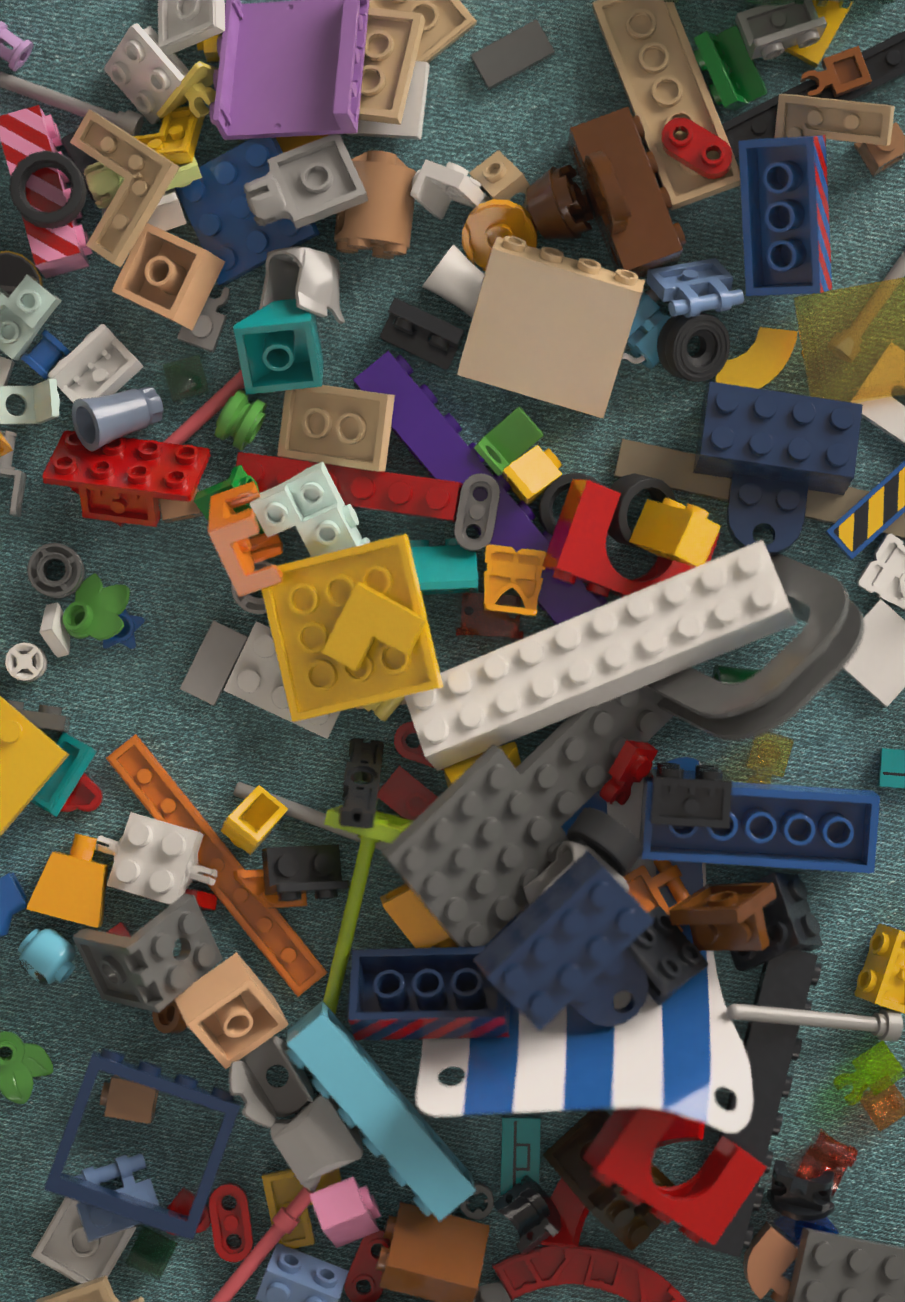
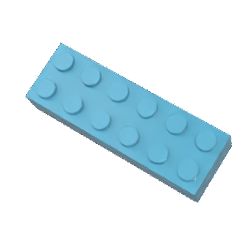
[286,1000,476,1221]

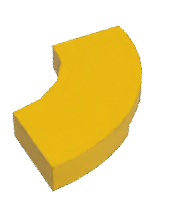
[715,327,798,389]

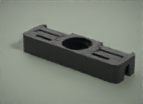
[339,738,384,829]

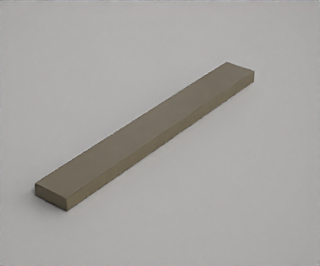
[614,439,905,539]

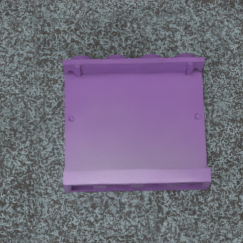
[209,0,370,140]

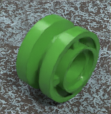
[214,389,267,451]

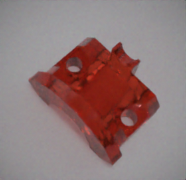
[456,593,524,639]
[794,1128,858,1197]

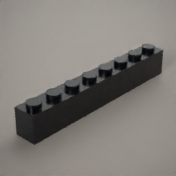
[693,950,822,1257]

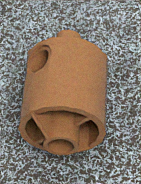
[334,151,416,259]

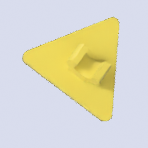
[156,61,219,119]

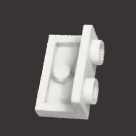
[410,159,490,219]
[48,324,144,403]

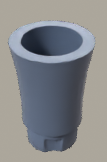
[72,386,164,451]

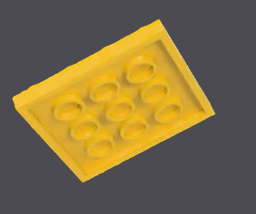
[261,534,443,722]

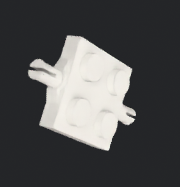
[95,812,218,905]

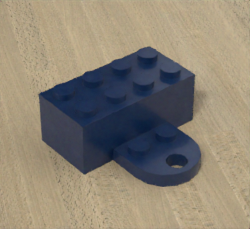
[693,382,863,556]
[474,850,655,1031]

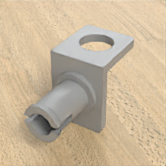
[0,430,27,517]

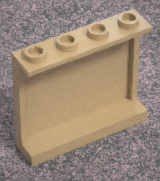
[457,236,645,418]

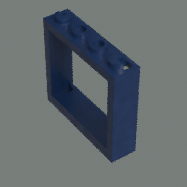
[44,1048,240,1240]

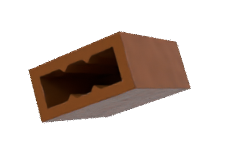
[376,1202,490,1302]

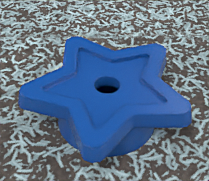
[103,608,144,649]

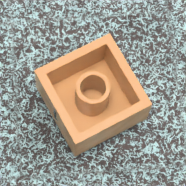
[112,223,225,330]
[174,953,289,1069]

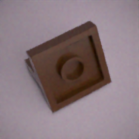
[669,883,777,951]

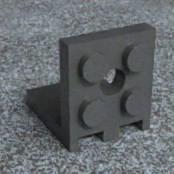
[72,894,223,1013]

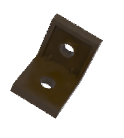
[543,1108,676,1251]

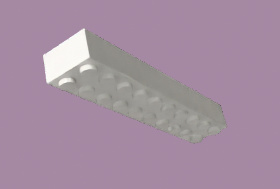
[404,540,797,771]

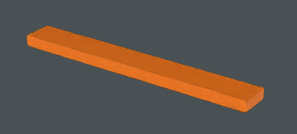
[106,734,328,997]

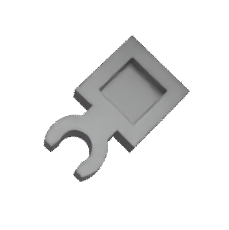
[177,287,230,353]

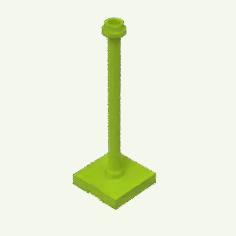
[323,805,414,1014]

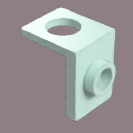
[0,379,60,425]

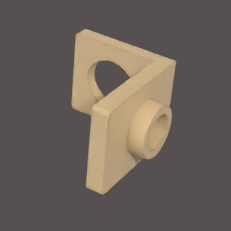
[469,150,530,210]

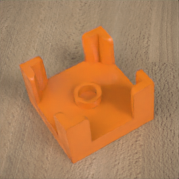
[208,481,283,597]

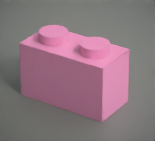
[310,1177,381,1248]

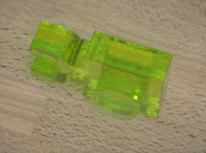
[833,1041,905,1106]

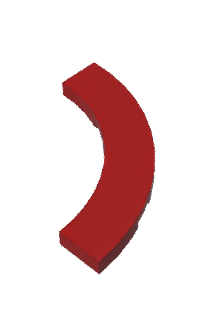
[540,1114,705,1248]
[492,1245,688,1302]

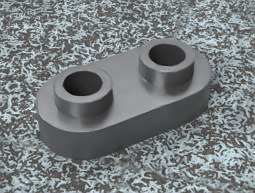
[454,474,500,551]

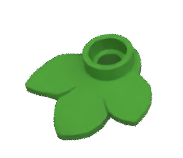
[63,573,130,641]
[0,1031,54,1104]

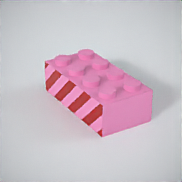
[0,105,93,278]

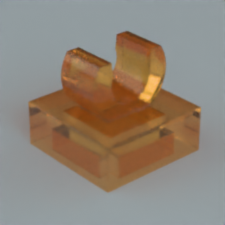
[857,1077,905,1132]

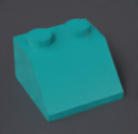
[234,299,324,395]
[409,538,478,595]

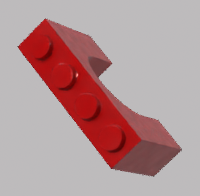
[542,479,720,598]
[583,1107,767,1246]

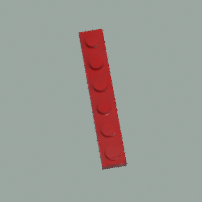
[235,452,463,522]

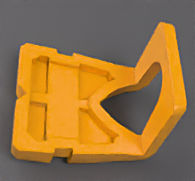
[483,544,546,616]

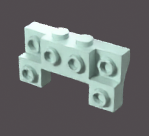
[0,274,62,361]
[250,462,371,557]

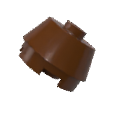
[526,165,594,239]

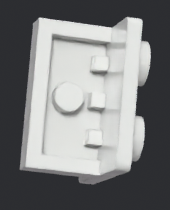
[104,23,189,124]

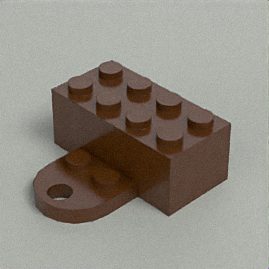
[567,106,686,278]

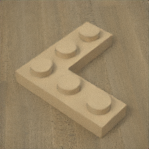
[774,94,895,146]
[70,109,180,267]

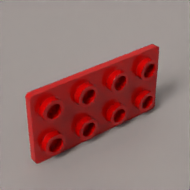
[42,430,211,527]

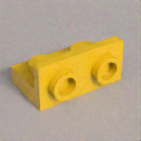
[855,924,905,1014]

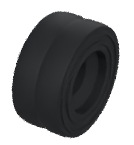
[657,312,730,382]

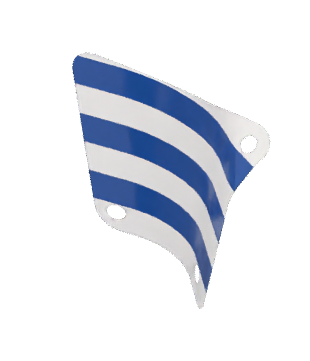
[416,757,753,1132]

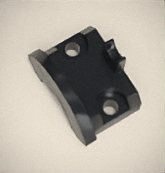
[767,1160,835,1221]
[493,1175,562,1254]

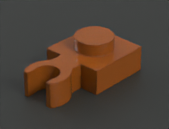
[799,46,872,98]

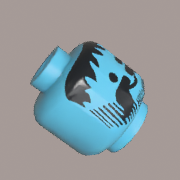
[18,928,76,985]

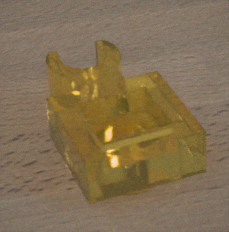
[745,732,794,784]

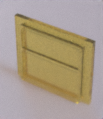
[793,277,905,403]

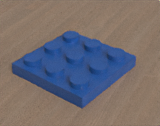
[175,137,320,285]

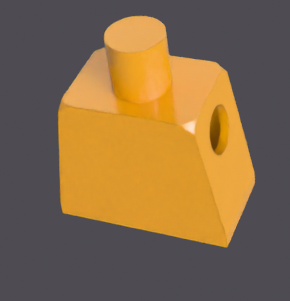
[27,833,108,928]
[380,883,458,948]

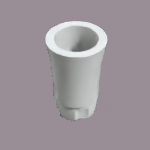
[422,244,485,318]

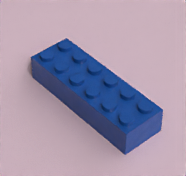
[639,776,880,873]

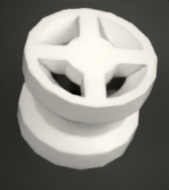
[5,642,48,682]

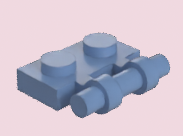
[646,258,744,318]
[74,1153,159,1243]

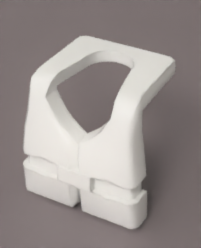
[857,533,905,610]

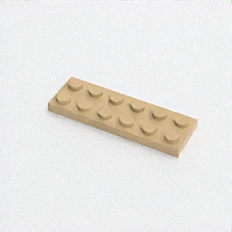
[592,0,741,211]

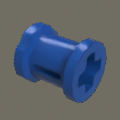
[20,330,71,380]

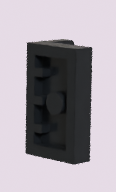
[380,298,464,370]
[262,844,350,902]

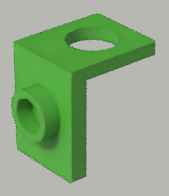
[474,407,544,476]

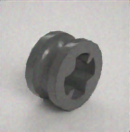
[460,1182,494,1220]

